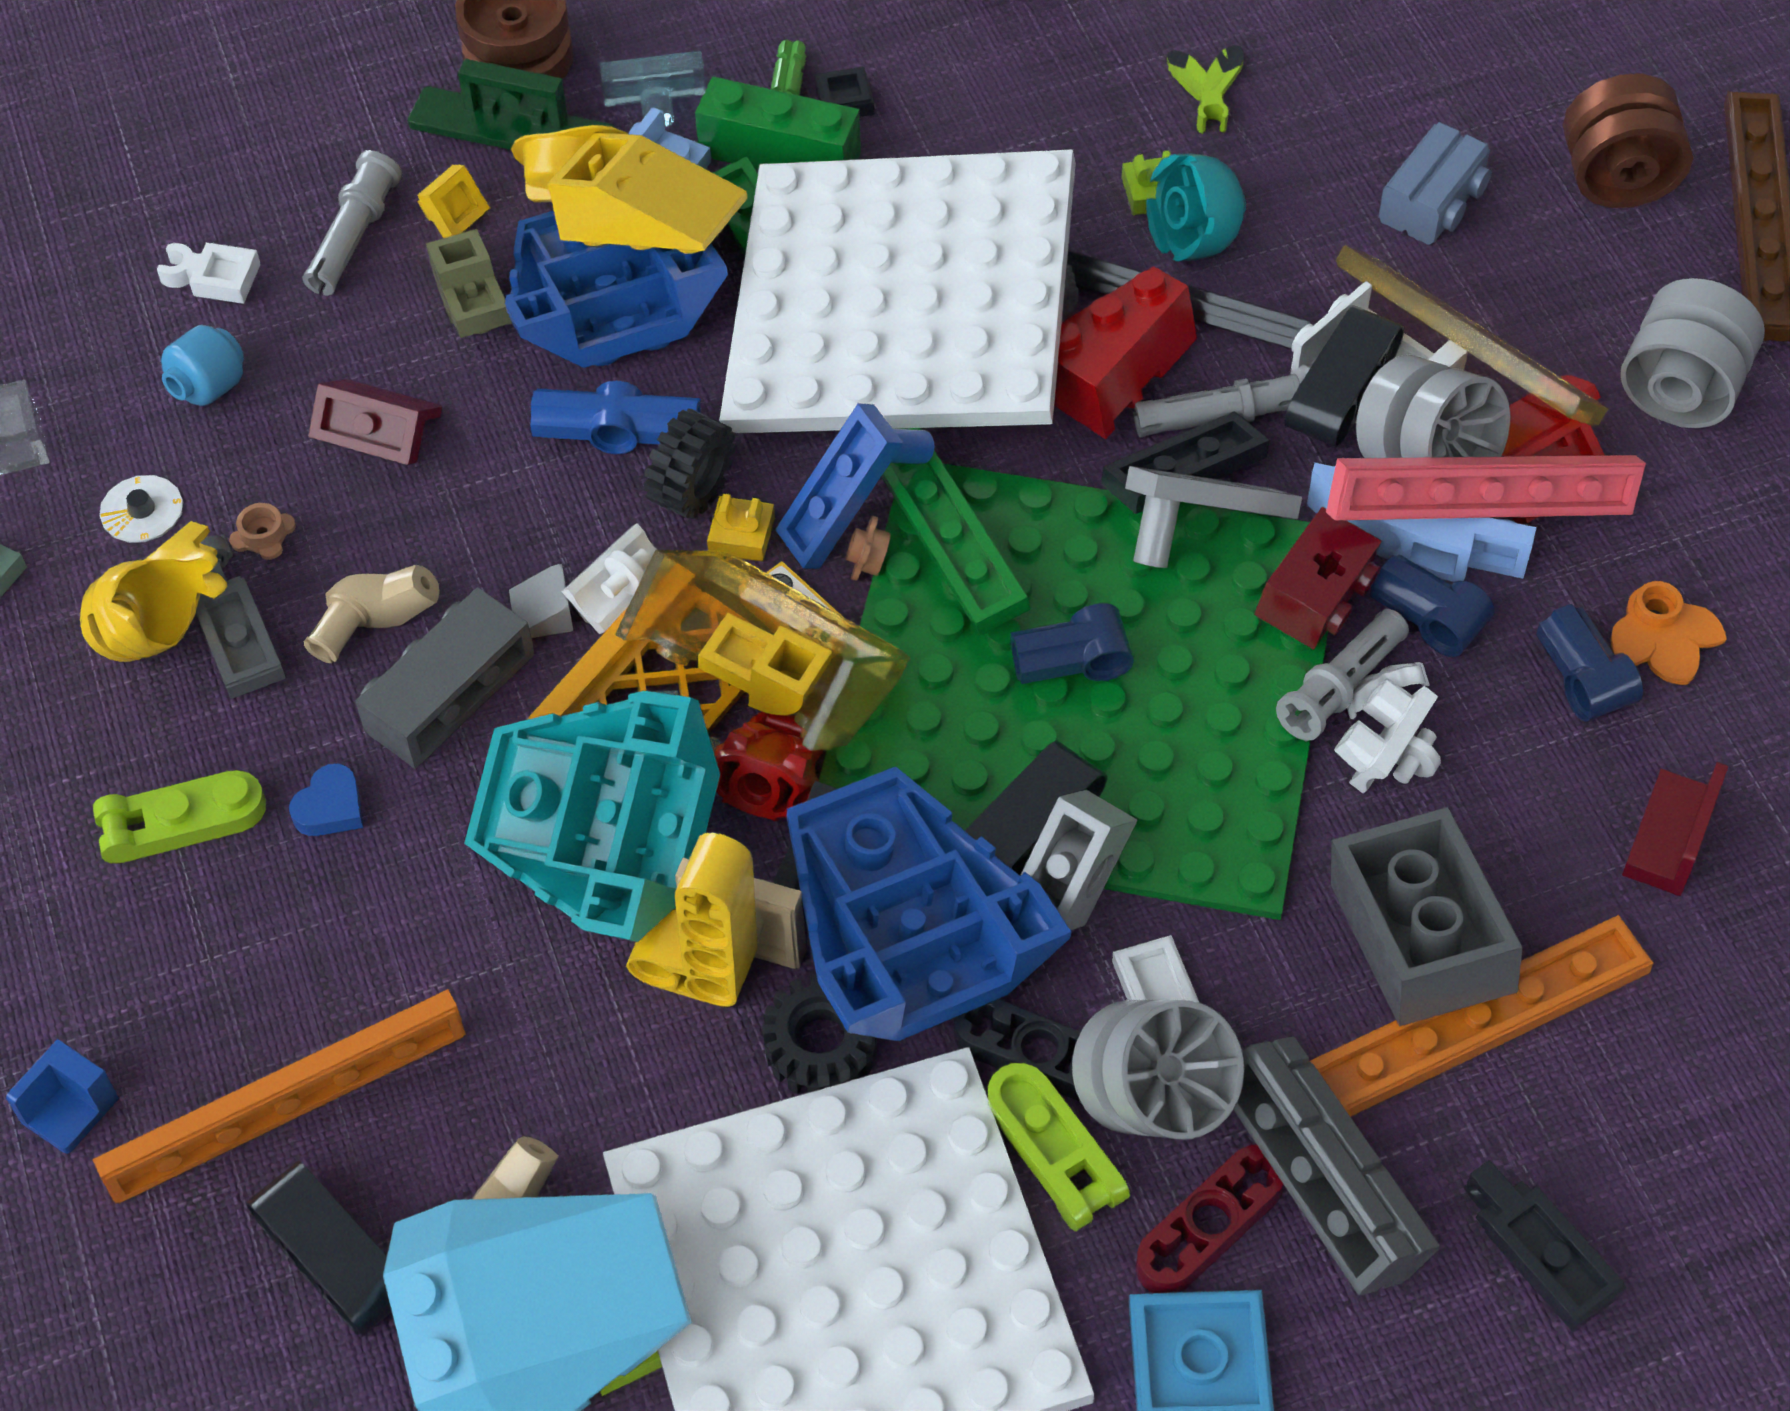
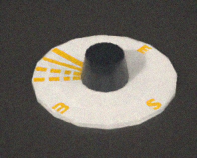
[99,475,183,543]

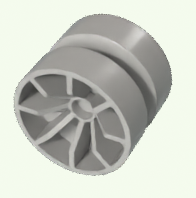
[1621,278,1765,428]
[1356,355,1510,458]
[1072,1000,1244,1139]

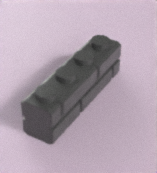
[1233,1036,1440,1296]

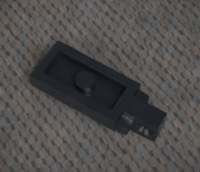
[1464,1160,1627,1333]

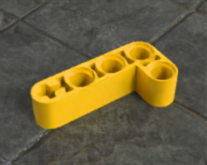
[626,833,758,1007]

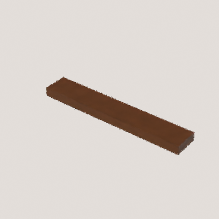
[1724,92,1790,342]

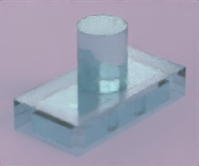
[600,51,705,128]

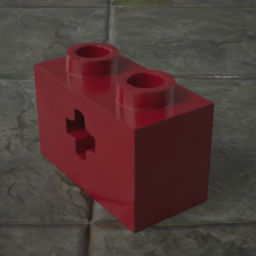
[1254,506,1382,650]

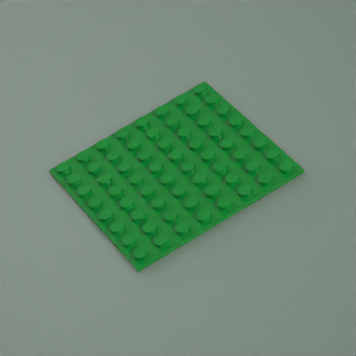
[819,464,1328,920]

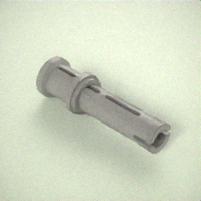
[302,150,402,296]
[1276,609,1409,741]

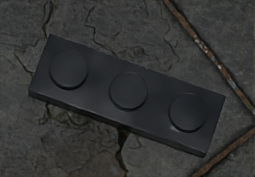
[1101,411,1270,514]

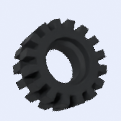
[643,409,736,519]
[762,975,877,1094]

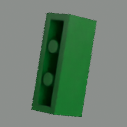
[695,76,861,169]

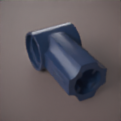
[1370,554,1495,657]
[1010,603,1134,684]
[1536,604,1643,721]

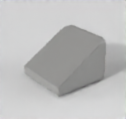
[509,564,573,638]

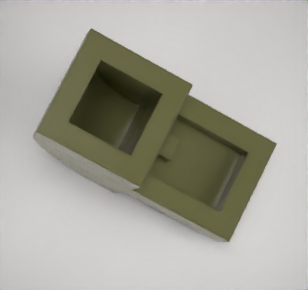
[426,229,512,338]

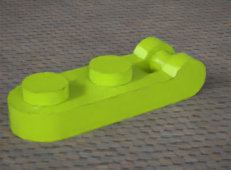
[93,770,266,864]
[988,1063,1130,1231]

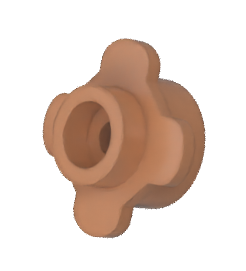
[229,503,296,560]
[846,515,891,581]

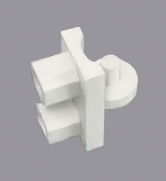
[561,523,669,634]
[1334,679,1441,793]

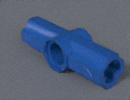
[530,381,702,454]

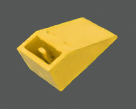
[547,132,748,253]

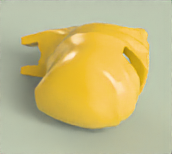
[79,521,227,662]

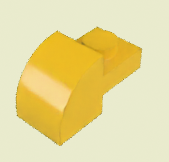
[698,612,832,715]

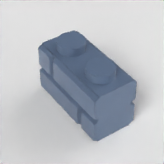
[1378,122,1492,245]

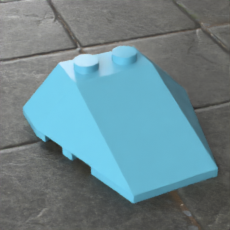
[383,1193,692,1411]

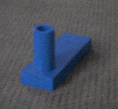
[775,403,934,569]

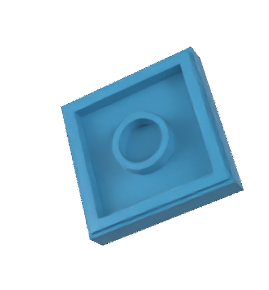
[1129,1290,1274,1411]

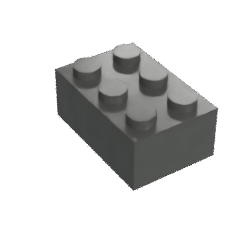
[1331,807,1522,1026]

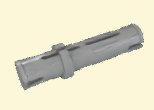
[1133,374,1300,437]

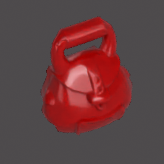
[713,712,825,822]

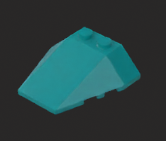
[464,691,720,942]

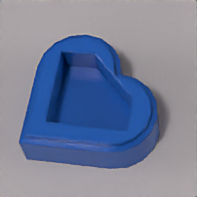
[289,764,363,836]

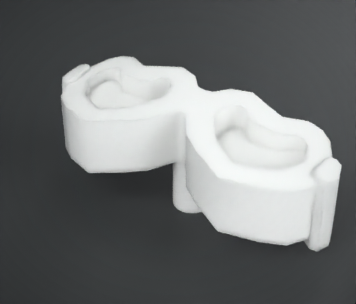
[1347,662,1430,719]

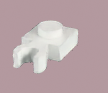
[157,243,260,304]

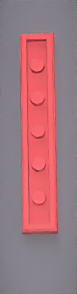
[1326,455,1646,520]

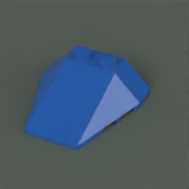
[505,211,728,368]
[786,766,1071,1041]

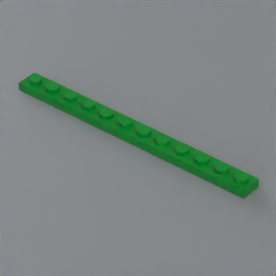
[713,156,1031,635]

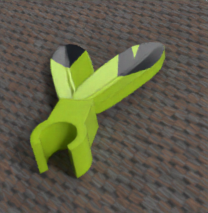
[1167,45,1244,133]

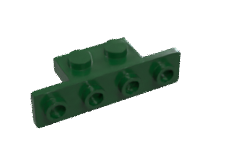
[408,59,614,150]

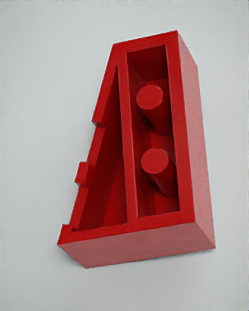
[1054,266,1197,439]

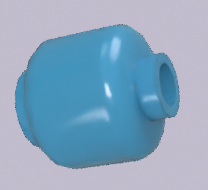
[161,325,244,406]

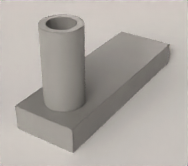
[1125,466,1302,568]

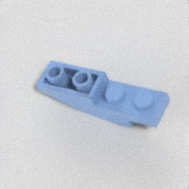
[1307,463,1536,582]

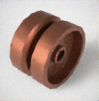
[455,0,574,79]
[1563,73,1694,208]

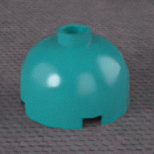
[1146,153,1246,262]

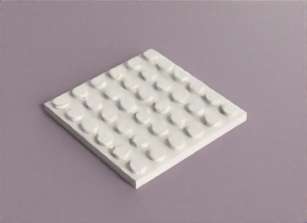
[719,150,1075,433]
[603,1047,1094,1411]

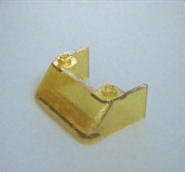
[615,550,910,750]

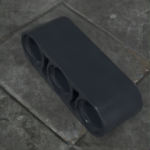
[1285,305,1405,448]
[965,741,1108,875]
[245,1161,392,1338]

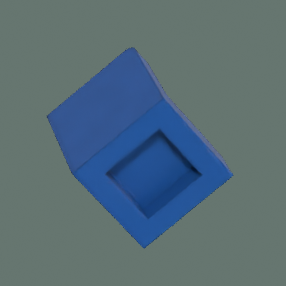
[6,1039,119,1154]

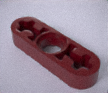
[1136,1145,1284,1294]

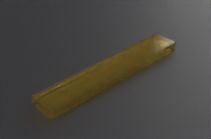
[1335,245,1609,426]

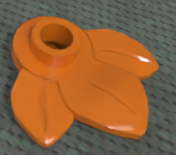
[1610,581,1727,685]

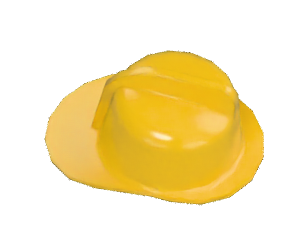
[511,125,627,202]

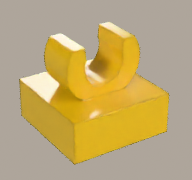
[417,164,490,238]
[707,494,775,562]

